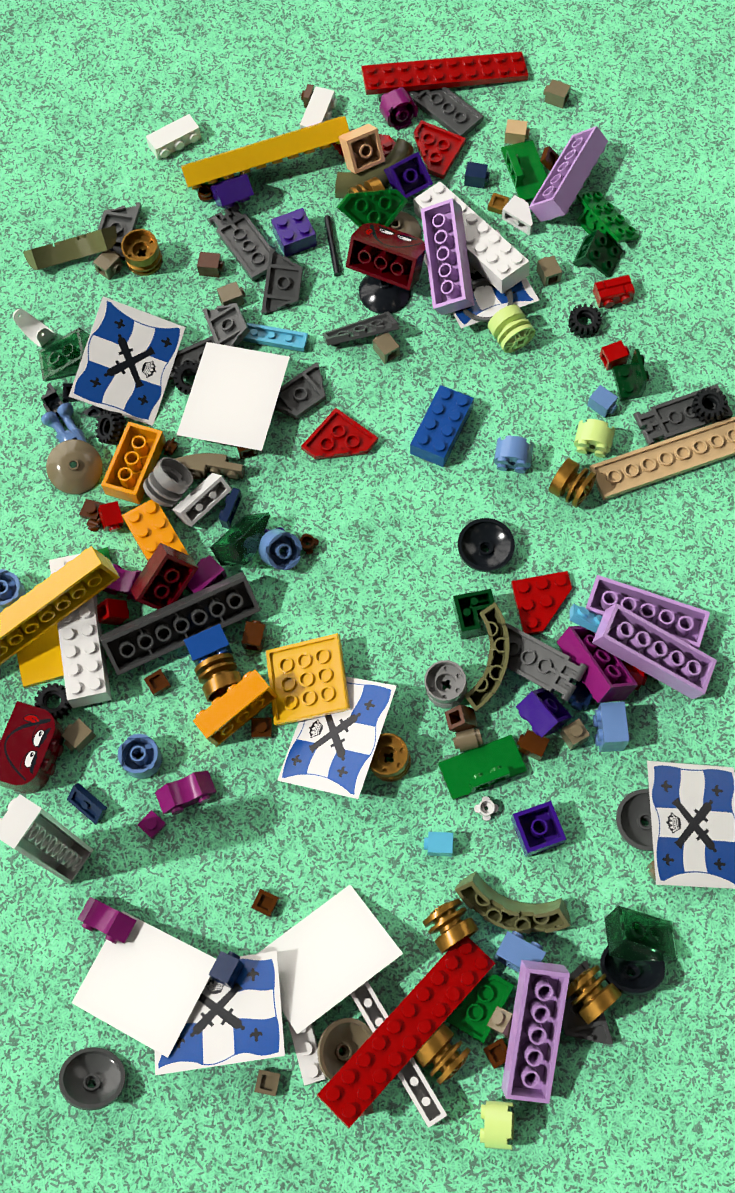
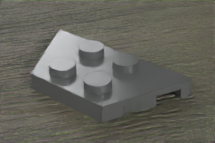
[98,202,142,261]
[261,248,303,315]
[202,303,250,347]
[274,362,326,419]
[562,961,613,1045]

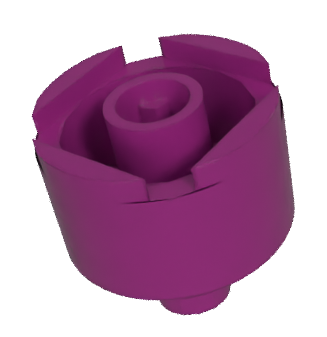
[380,87,418,130]

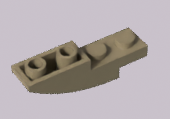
[175,453,245,480]

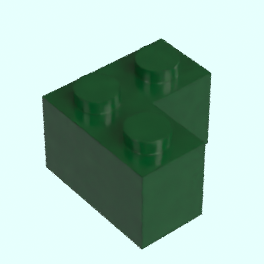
[453,589,494,639]

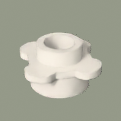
[474,796,498,821]

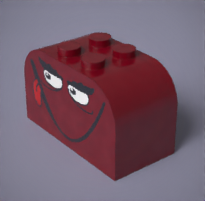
[346,223,426,291]
[0,701,64,794]

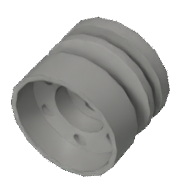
[143,457,193,507]
[424,660,467,709]

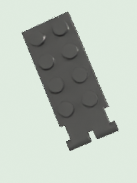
[407,87,484,137]
[208,203,271,282]
[633,384,733,446]
[487,623,588,702]

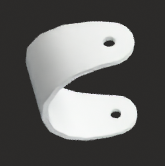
[13,309,56,347]

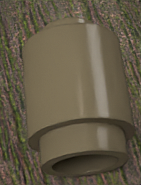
[453,728,483,752]

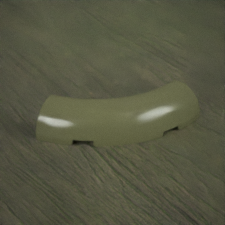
[335,138,414,198]
[23,226,117,270]
[464,602,510,712]
[455,871,571,934]

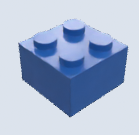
[184,624,232,666]

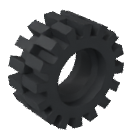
[568,304,602,338]
[173,361,199,395]
[691,387,728,424]
[95,410,126,445]
[34,683,72,720]

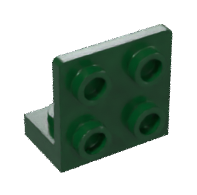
[573,230,622,278]
[612,349,649,401]

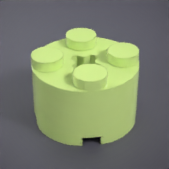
[574,419,615,458]
[480,1100,514,1150]

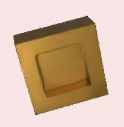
[487,193,510,215]

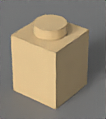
[504,119,530,144]

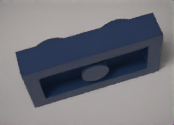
[219,488,242,529]
[67,783,107,825]

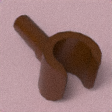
[87,518,102,532]

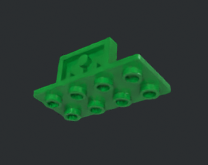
[501,140,547,202]
[576,190,639,243]
[438,735,527,800]

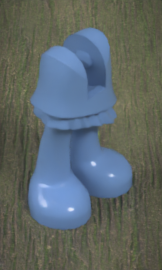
[41,402,87,443]

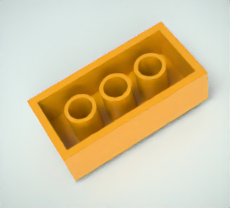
[101,422,166,504]
[122,499,189,561]
[193,669,278,747]

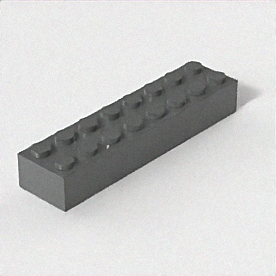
[100,572,261,676]

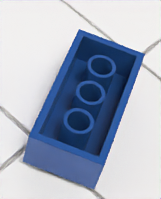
[410,385,474,467]

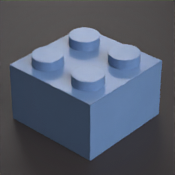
[592,702,629,752]
[493,931,546,973]

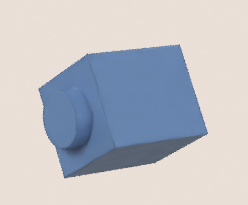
[587,385,618,418]

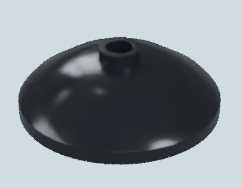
[359,275,411,314]
[457,518,515,572]
[600,939,665,996]

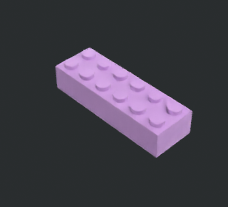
[529,126,608,222]
[421,198,474,315]
[586,575,710,649]
[592,603,717,699]
[501,960,570,1104]

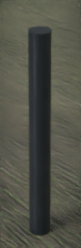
[324,215,341,276]

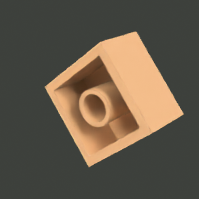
[339,124,385,174]

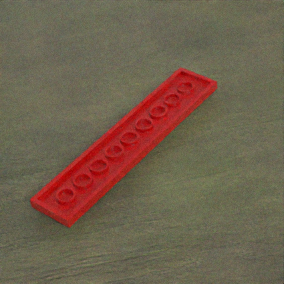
[361,51,529,95]
[316,936,496,1129]

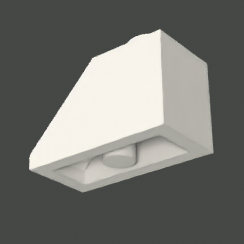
[502,195,533,236]

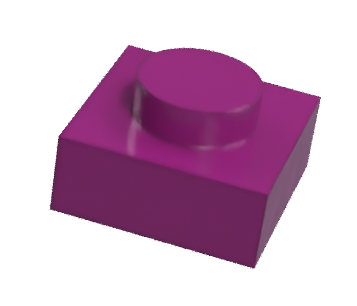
[138,810,167,839]

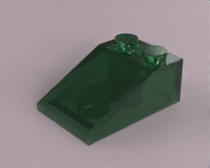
[38,328,90,382]
[210,512,270,566]
[604,906,678,961]

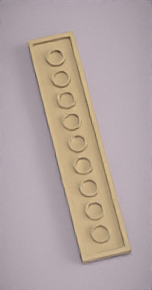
[589,416,735,501]

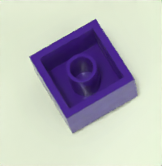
[384,152,433,198]
[210,174,254,209]
[271,208,317,257]
[516,688,572,738]
[511,801,567,857]

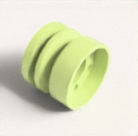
[488,304,536,353]

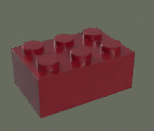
[130,543,198,610]

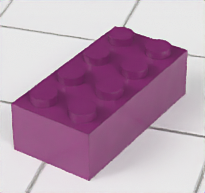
[557,626,638,703]

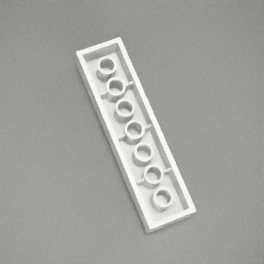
[413,182,529,294]
[49,554,112,708]

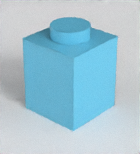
[424,832,453,857]

